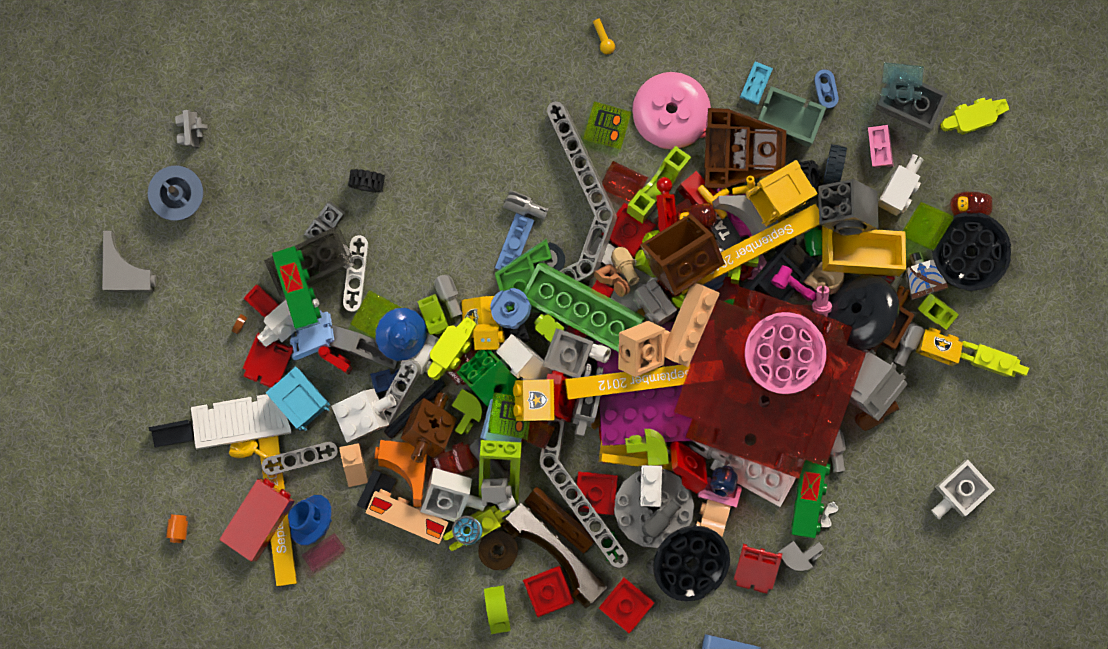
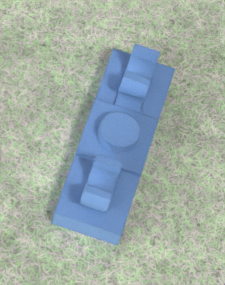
[495,213,534,270]

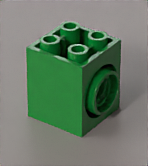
[456,350,517,411]

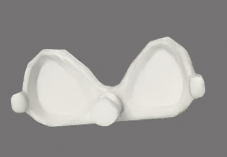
[820,502,839,528]

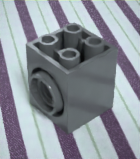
[818,179,879,236]

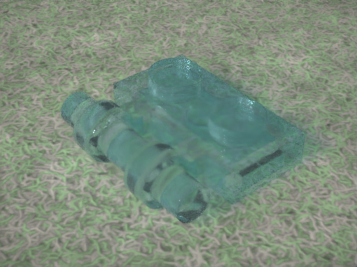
[881,62,924,101]

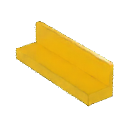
[598,439,673,471]

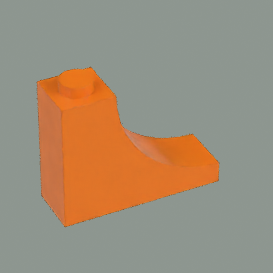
[375,440,428,507]

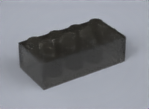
[264,227,356,298]

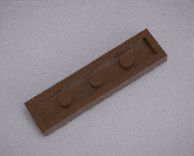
[524,487,595,554]

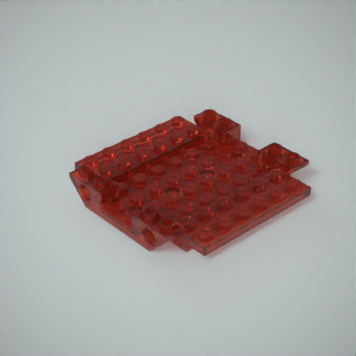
[674,287,866,479]

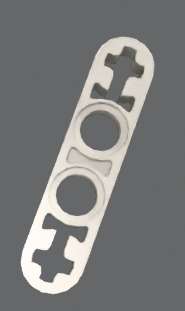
[343,235,368,312]

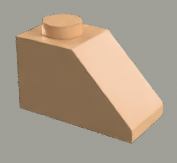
[339,443,368,487]

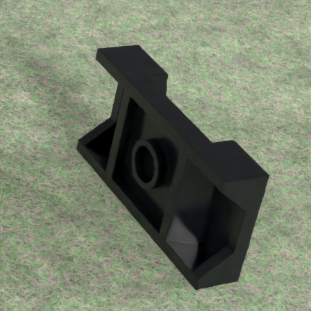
[737,238,819,319]

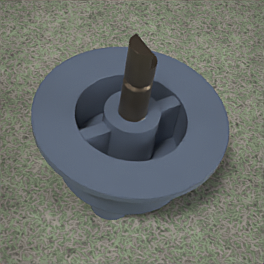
[148,166,203,221]

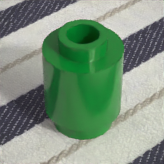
[804,227,822,257]

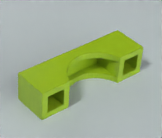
[627,146,691,224]

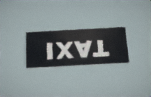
[696,203,743,251]

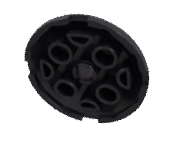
[932,212,1011,291]
[826,275,899,351]
[653,525,730,601]

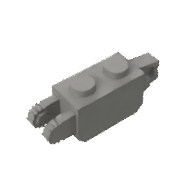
[571,364,603,436]

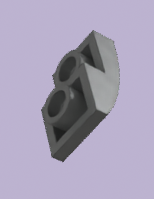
[304,201,345,246]

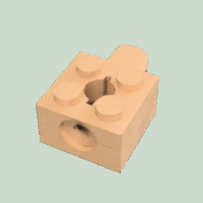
[618,321,670,377]

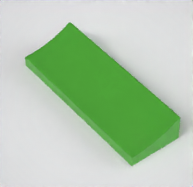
[523,262,646,352]

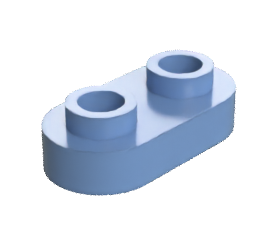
[814,70,839,109]

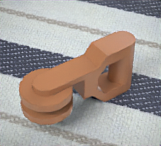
[594,264,630,297]

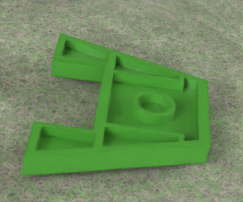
[495,238,552,313]

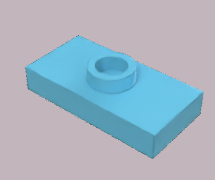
[740,61,773,105]

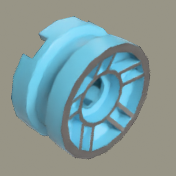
[452,516,482,545]

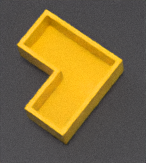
[822,226,906,277]

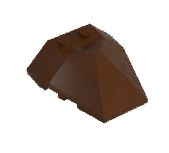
[704,108,786,188]

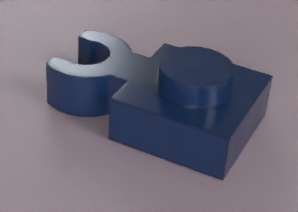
[370,369,405,393]

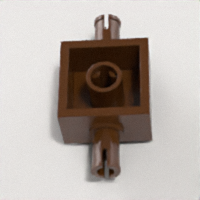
[867,286,915,353]
[401,393,457,463]

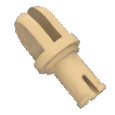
[611,247,640,286]

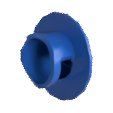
[376,308,427,361]
[288,495,332,545]

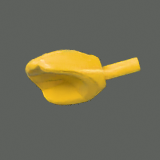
[229,440,267,459]

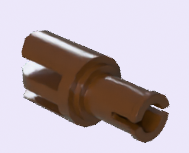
[855,401,900,431]

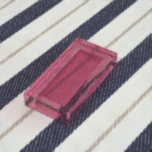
[302,533,346,572]

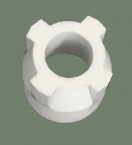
[589,344,611,363]
[497,496,517,513]

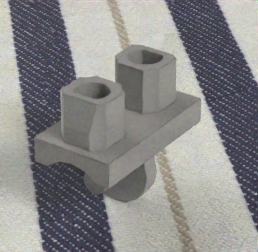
[175,110,208,148]

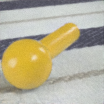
[593,18,615,54]

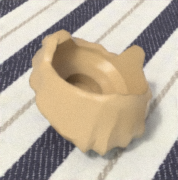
[804,262,844,294]

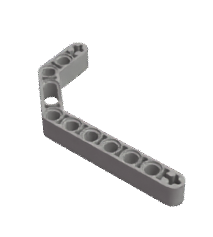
[547,101,617,283]
[540,375,629,570]

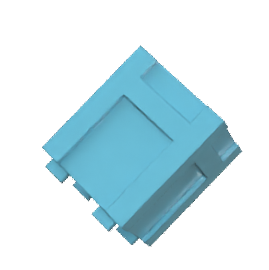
[266,367,330,431]

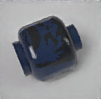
[710,466,738,497]

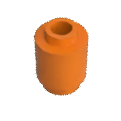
[166,514,188,543]

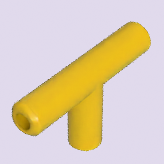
[732,176,756,196]
[698,185,729,219]

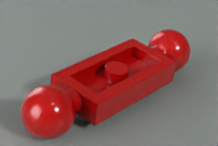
[656,177,677,232]

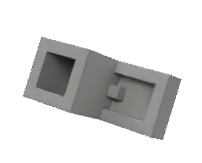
[776,541,824,571]

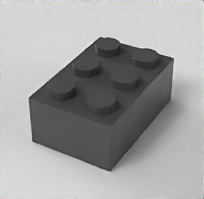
[875,70,948,133]

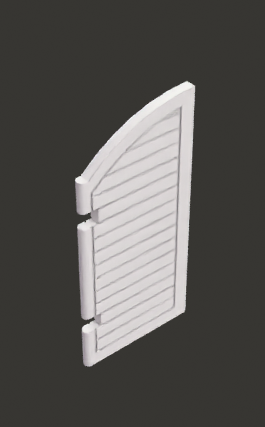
[191,394,291,450]

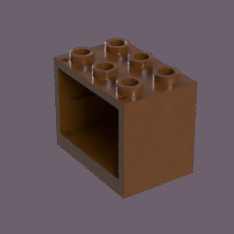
[640,214,725,295]

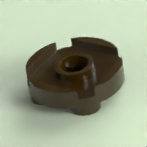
[478,531,518,570]

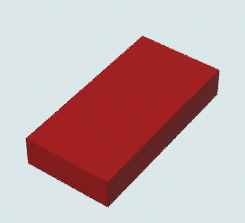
[243,284,279,318]

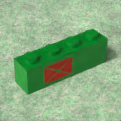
[272,246,322,331]
[790,455,830,539]

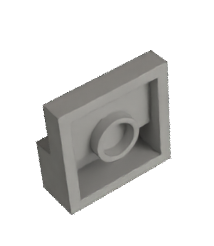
[542,328,593,378]

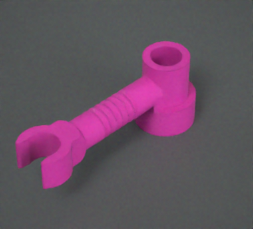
[771,265,817,302]

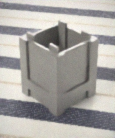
[835,349,907,421]

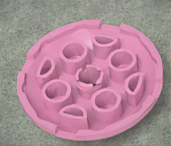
[632,72,711,150]
[745,312,826,394]

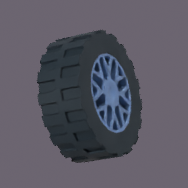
[823,144,847,185]

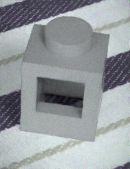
[481,478,512,506]

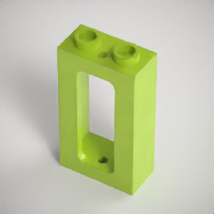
[479,440,521,504]

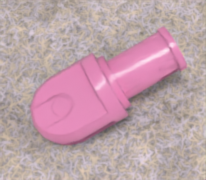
[812,286,832,326]

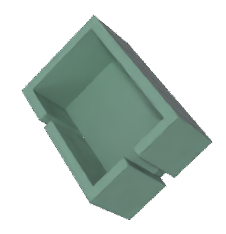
[758,86,826,147]

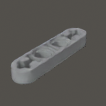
[384,360,421,428]
[262,442,338,475]

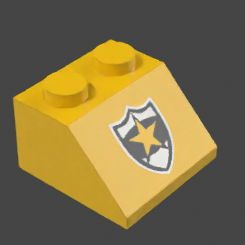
[462,296,503,339]
[915,327,963,366]
[513,379,554,421]

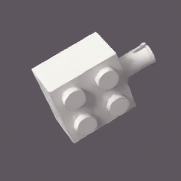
[878,154,924,216]
[496,334,554,380]
[331,389,396,442]
[931,460,995,519]
[420,468,485,522]

